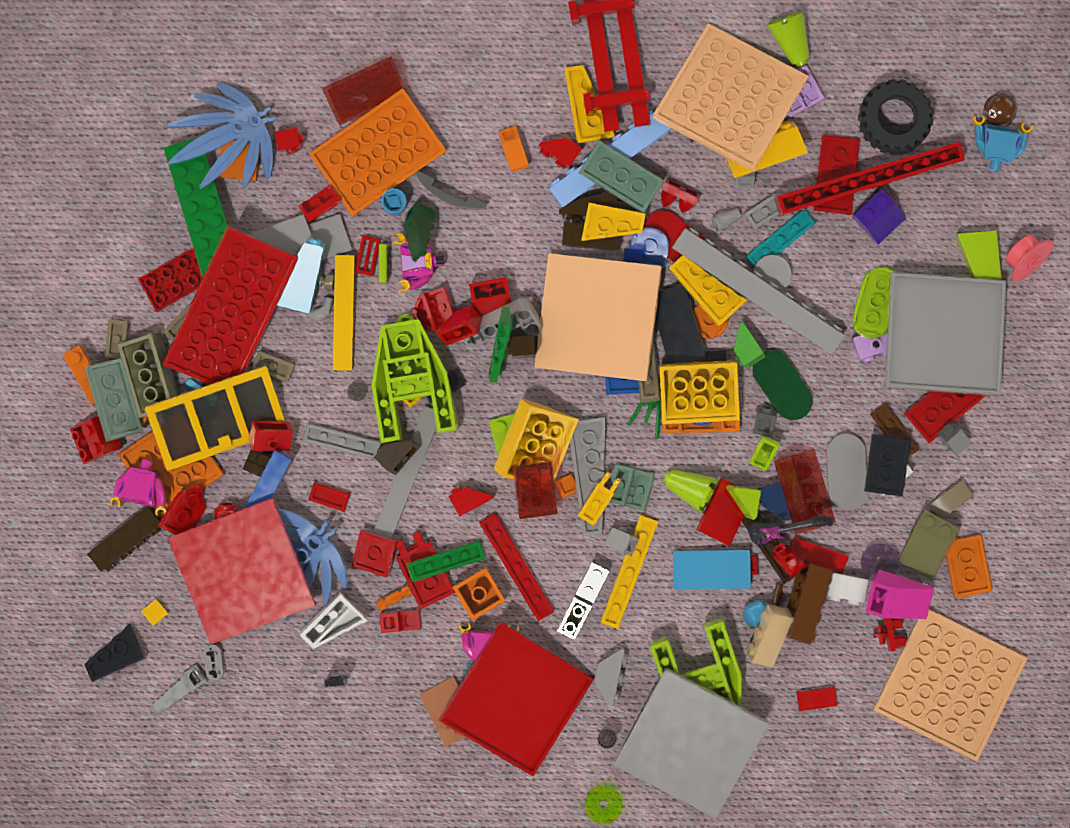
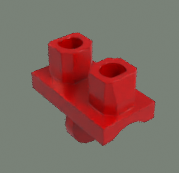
[772,543,806,578]
[873,618,906,652]

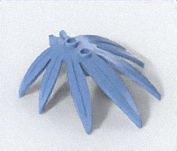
[167,83,276,189]
[278,509,348,621]

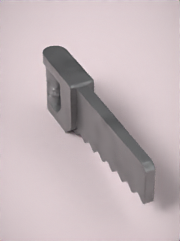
[152,664,209,713]

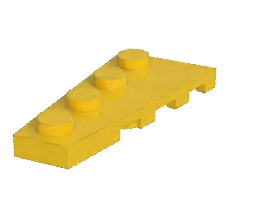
[564,65,615,144]
[668,255,747,326]

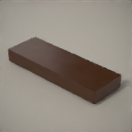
[869,403,920,458]

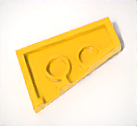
[581,203,646,241]

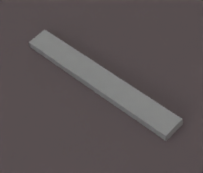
[373,406,437,539]

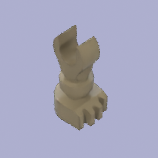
[317,272,335,290]

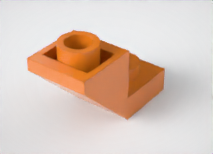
[498,126,530,173]

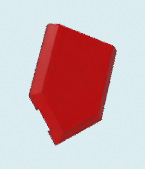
[158,484,206,535]

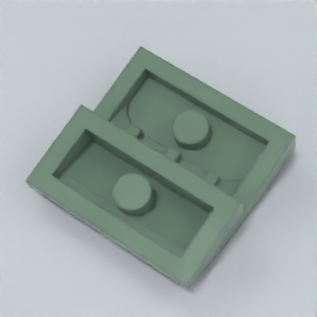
[609,464,655,512]

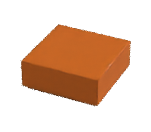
[555,473,577,499]

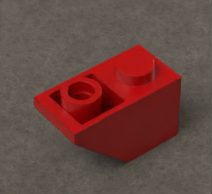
[538,138,583,169]

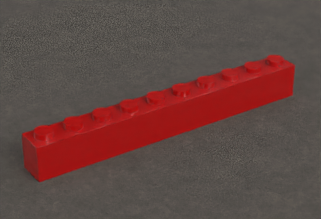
[774,142,965,217]

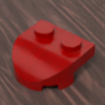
[412,286,455,331]

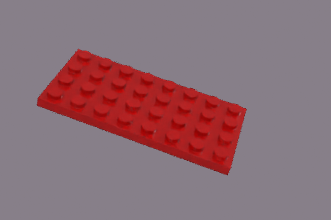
[163,225,298,392]

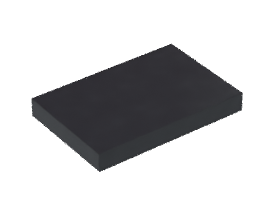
[864,434,911,497]

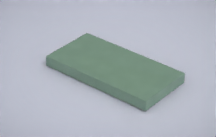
[579,140,664,213]
[85,358,143,442]

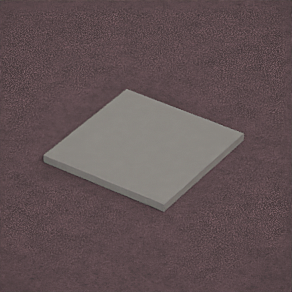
[884,272,1006,396]
[614,668,770,818]

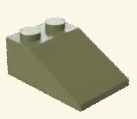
[898,510,960,581]

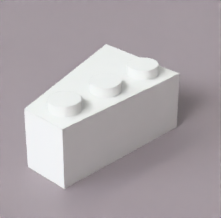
[299,591,368,649]

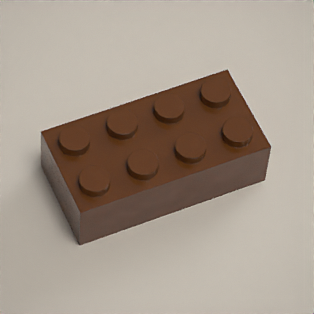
[786,562,833,645]

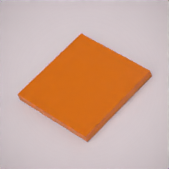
[118,411,225,518]

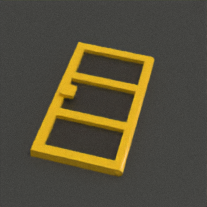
[145,366,285,471]

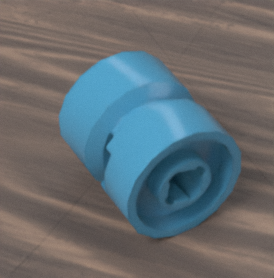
[381,189,407,216]

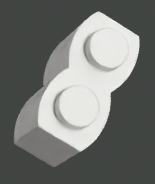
[826,572,868,605]

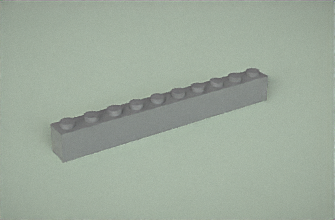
[672,227,845,355]

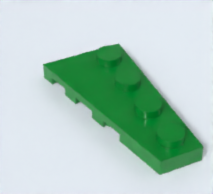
[489,306,513,383]

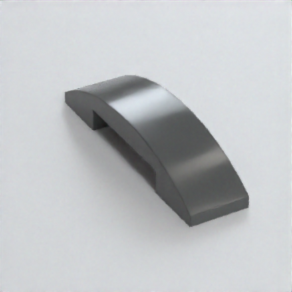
[416,171,487,210]

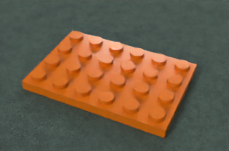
[309,88,447,217]

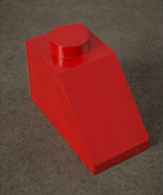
[436,306,482,346]
[448,486,493,517]

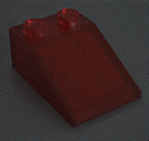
[513,461,558,519]

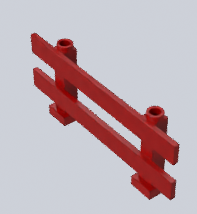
[568,0,650,133]

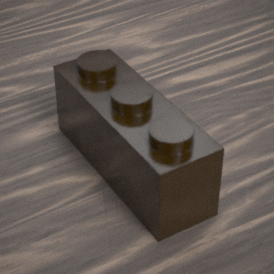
[562,219,621,251]

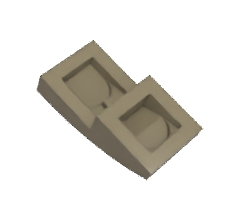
[929,480,974,519]

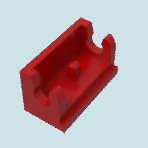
[299,185,342,224]

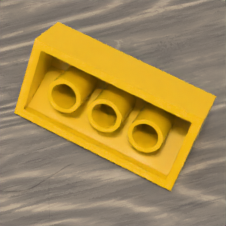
[724,121,807,178]

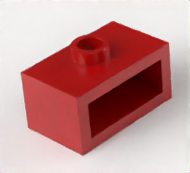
[249,421,293,452]

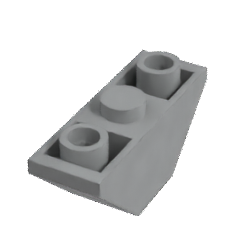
[594,648,627,707]

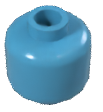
[742,599,768,628]

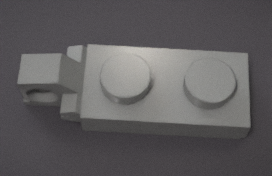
[744,190,793,230]

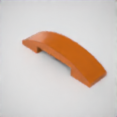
[662,420,740,433]

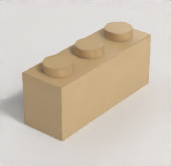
[747,604,794,667]

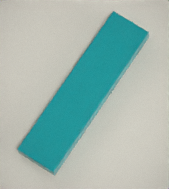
[745,209,816,268]

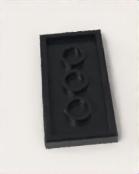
[655,284,707,364]

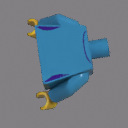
[973,115,1032,171]

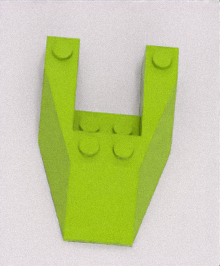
[372,319,459,444]
[648,618,742,707]

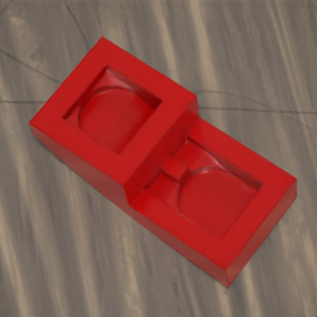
[379,610,422,633]

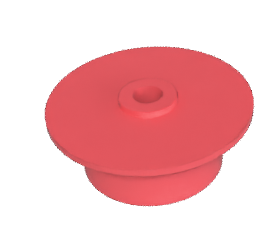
[1006,234,1053,281]

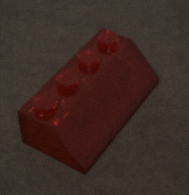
[322,56,408,126]
[774,449,836,534]

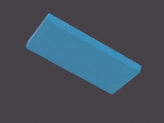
[673,550,751,590]

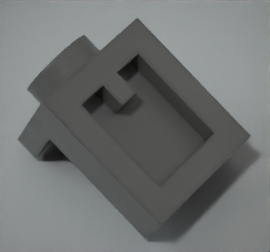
[753,405,776,437]

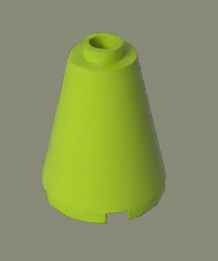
[767,11,810,67]
[663,469,719,514]

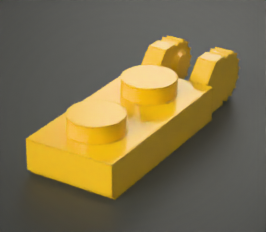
[578,471,621,526]

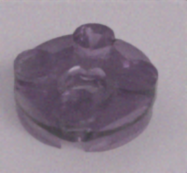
[860,543,899,580]

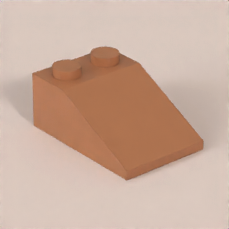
[420,676,465,747]

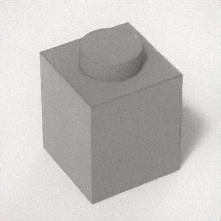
[605,527,639,556]

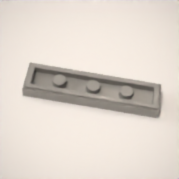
[302,423,381,460]

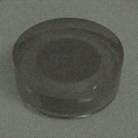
[347,382,367,401]

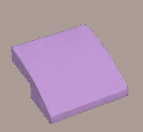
[788,65,825,118]

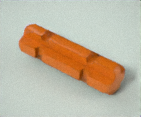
[376,585,412,611]

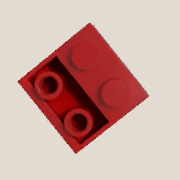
[469,277,511,317]
[70,416,122,465]

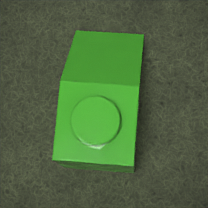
[734,322,766,369]

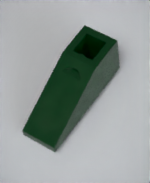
[404,201,436,262]

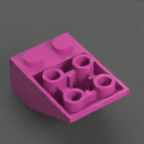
[866,569,934,619]

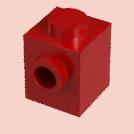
[275,128,304,154]

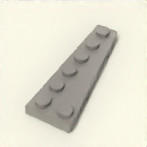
[570,417,605,537]

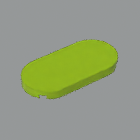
[852,267,894,339]

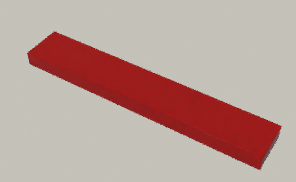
[479,513,554,621]

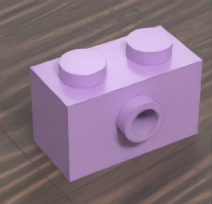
[851,333,887,363]

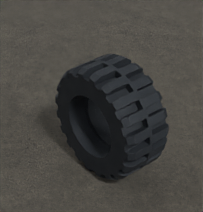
[858,79,934,155]

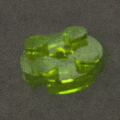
[585,785,623,824]

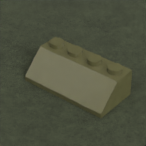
[118,333,182,418]

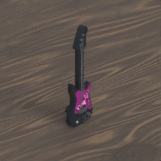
[748,516,834,545]

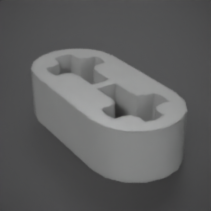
[203,644,224,681]

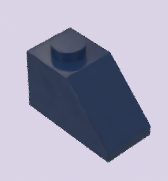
[757,482,791,520]

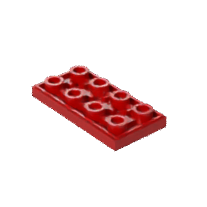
[138,248,203,312]

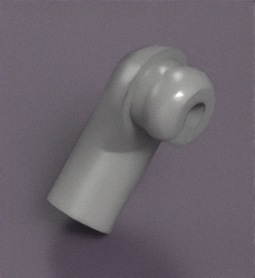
[309,297,334,321]

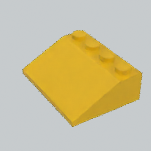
[659,360,740,424]
[494,399,579,490]

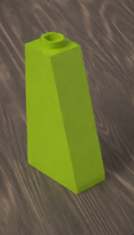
[956,230,1001,280]

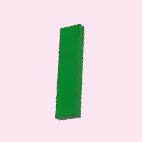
[406,541,485,582]

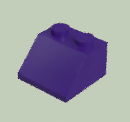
[852,189,906,245]

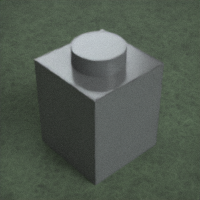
[937,421,971,456]

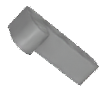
[464,298,541,347]

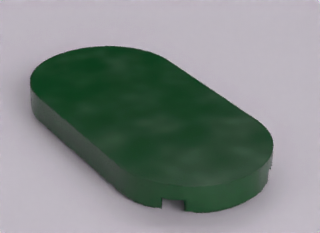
[752,350,812,420]

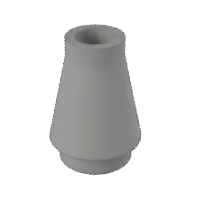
[711,208,741,232]

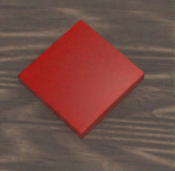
[352,529,398,578]

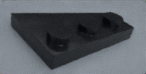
[84,623,146,682]

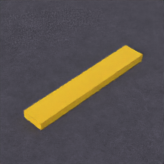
[333,255,355,371]
[600,515,659,629]

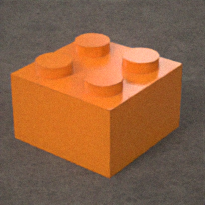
[453,567,506,620]

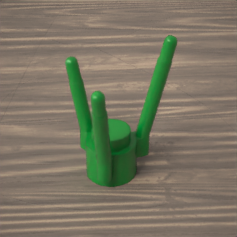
[628,393,661,439]

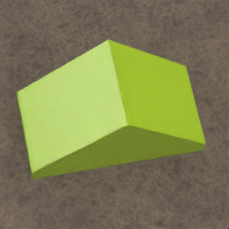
[749,436,780,471]
[726,485,761,520]

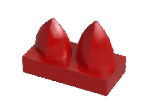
[661,178,701,213]

